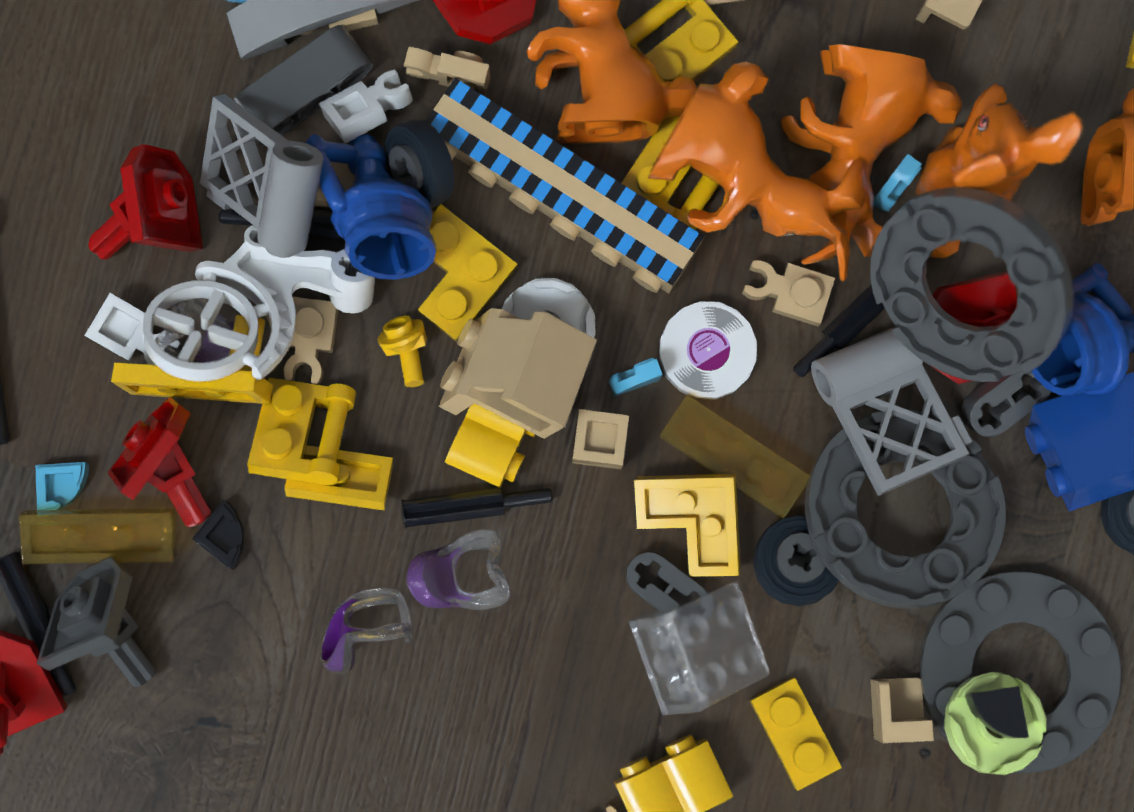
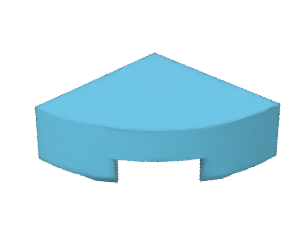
[874,154,921,212]
[608,358,663,397]
[35,462,89,515]

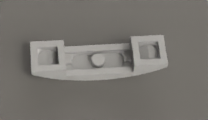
[227,0,418,60]

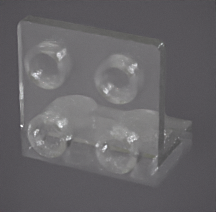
[629,583,769,715]

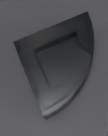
[192,500,244,570]
[965,686,1029,739]

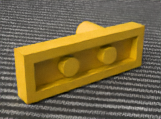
[111,315,273,404]

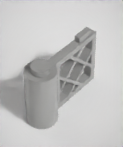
[200,94,324,258]
[811,327,972,496]

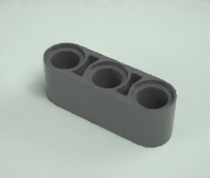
[233,25,373,147]

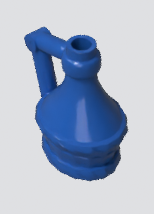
[305,134,437,280]
[1031,263,1134,396]

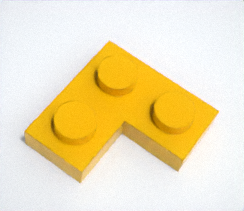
[418,204,518,342]
[634,474,741,577]

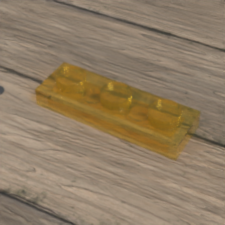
[659,395,809,519]
[19,508,177,564]

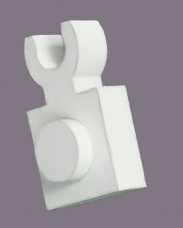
[319,70,413,143]
[84,293,180,365]

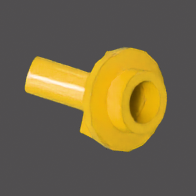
[378,315,427,388]

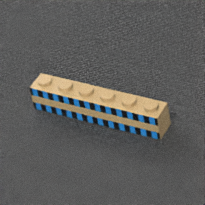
[426,78,705,293]

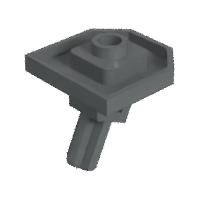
[37,557,156,687]

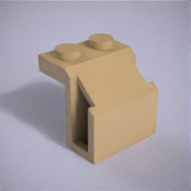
[439,308,597,439]

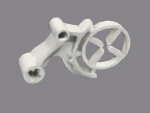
[143,225,375,381]

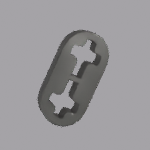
[961,371,1051,437]
[626,552,711,627]

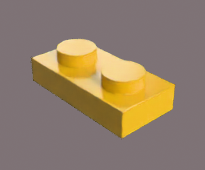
[285,445,393,511]
[749,677,842,791]

